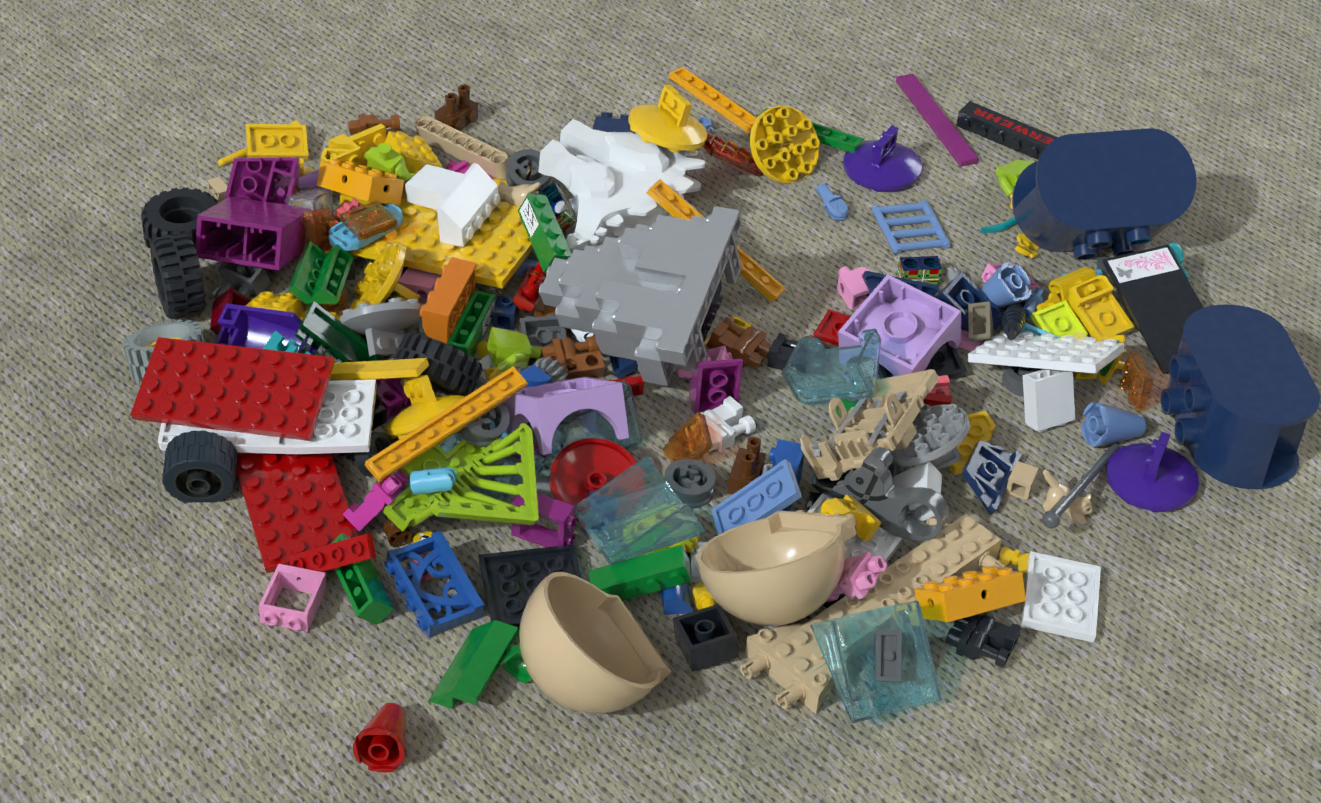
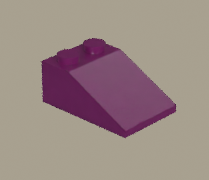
[689,359,743,414]

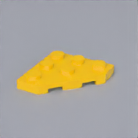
[948,411,996,475]

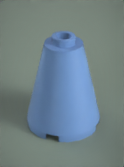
[980,262,1031,308]
[1081,402,1147,447]

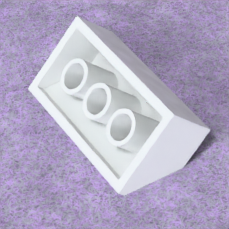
[437,163,500,247]

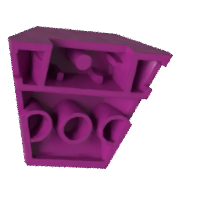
[225,157,300,206]

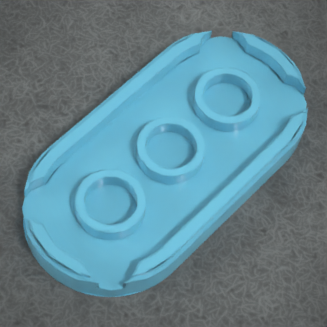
[329,204,403,251]

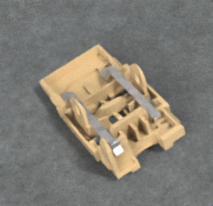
[800,369,939,481]

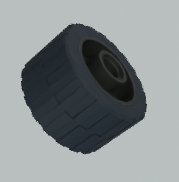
[162,430,238,503]

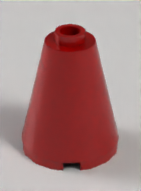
[353,703,406,773]

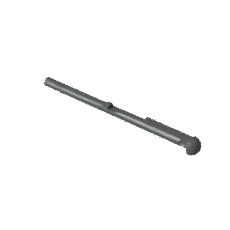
[1042,444,1120,528]

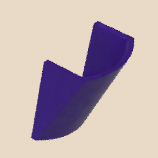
[214,303,314,353]

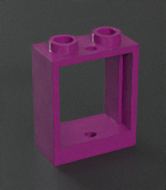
[511,493,576,547]

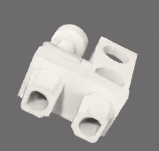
[688,396,756,453]

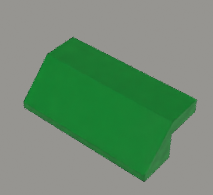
[289,241,354,304]
[429,620,518,709]

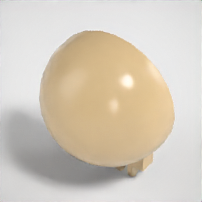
[696,510,857,626]
[519,572,672,714]

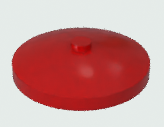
[549,438,643,524]

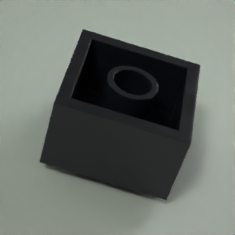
[673,604,739,672]

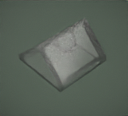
[285,188,334,230]

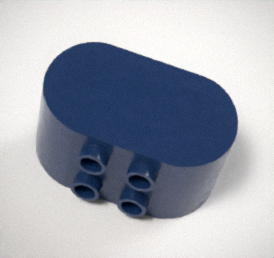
[1012,128,1197,260]
[1161,304,1321,489]

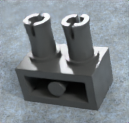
[212,262,271,299]

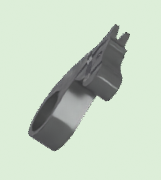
[833,447,949,541]

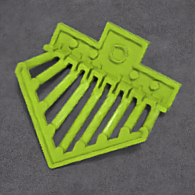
[382,423,539,532]

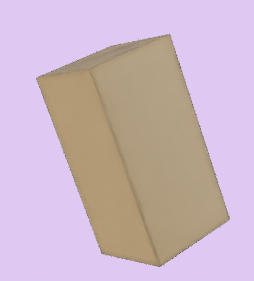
[208,177,227,203]

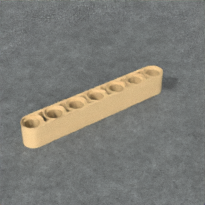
[414,116,509,179]

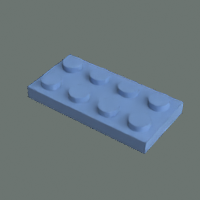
[711,459,802,535]

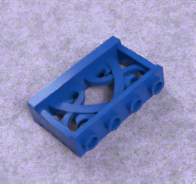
[384,530,484,638]

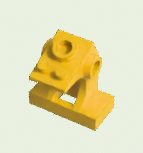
[820,494,881,542]

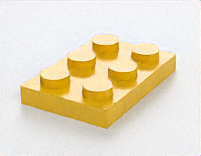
[245,124,309,161]

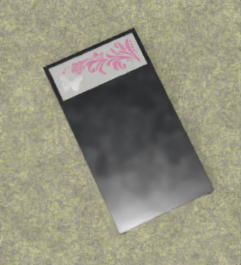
[1102,244,1204,374]

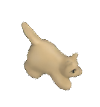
[498,181,541,207]
[1042,469,1093,525]

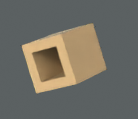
[1006,461,1039,500]

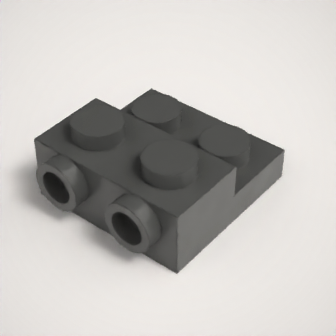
[519,314,566,360]

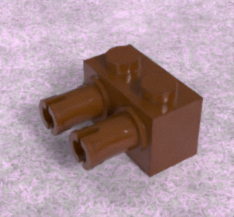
[435,84,478,131]
[727,437,768,495]

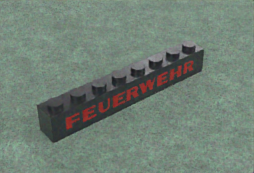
[956,101,1058,160]

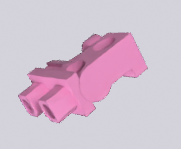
[826,551,887,602]

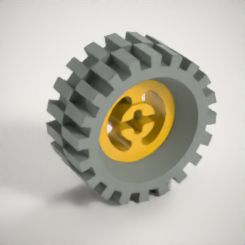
[123,320,205,382]

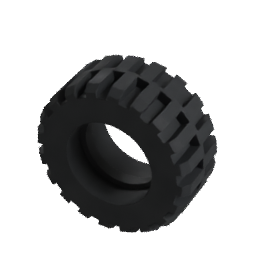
[141,187,218,249]
[150,233,206,319]
[393,332,483,396]

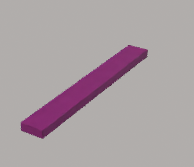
[896,74,979,167]

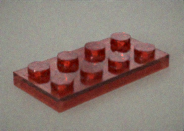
[702,130,764,177]

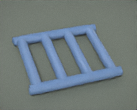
[871,200,951,254]

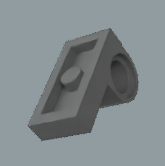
[874,630,902,682]

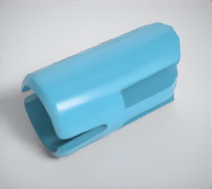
[410,467,457,495]

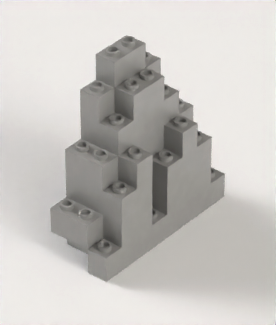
[539,206,742,386]

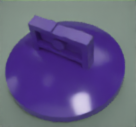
[843,125,922,192]
[1106,432,1199,512]

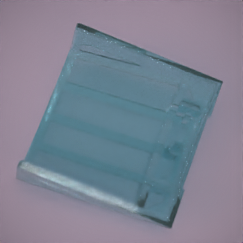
[574,455,706,566]
[810,601,942,723]

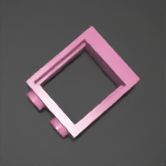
[259,564,327,632]

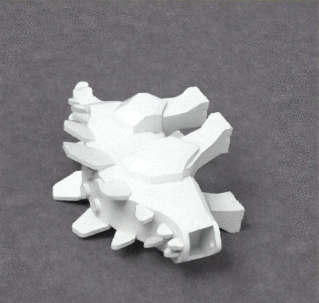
[538,119,705,253]

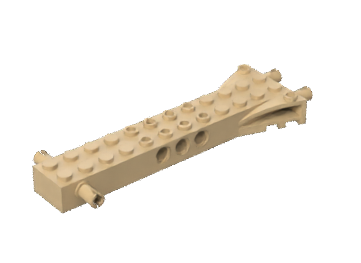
[740,514,1007,714]

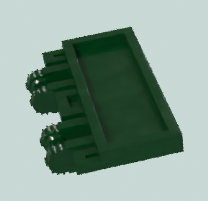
[294,301,381,363]

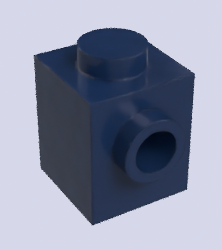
[493,296,519,330]

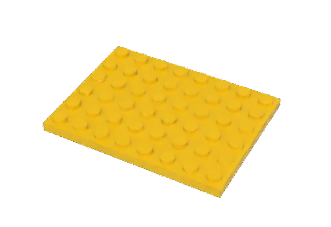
[349,183,555,289]

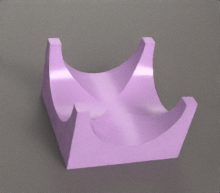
[838,274,961,376]
[504,377,629,455]

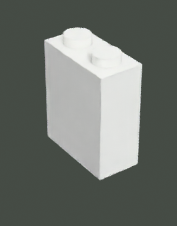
[405,164,464,210]
[1023,369,1075,432]
[892,461,942,523]

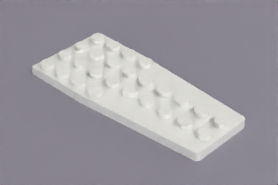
[158,379,377,455]

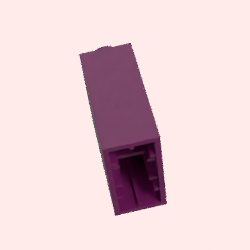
[195,196,311,270]

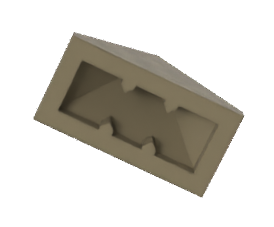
[968,301,995,341]

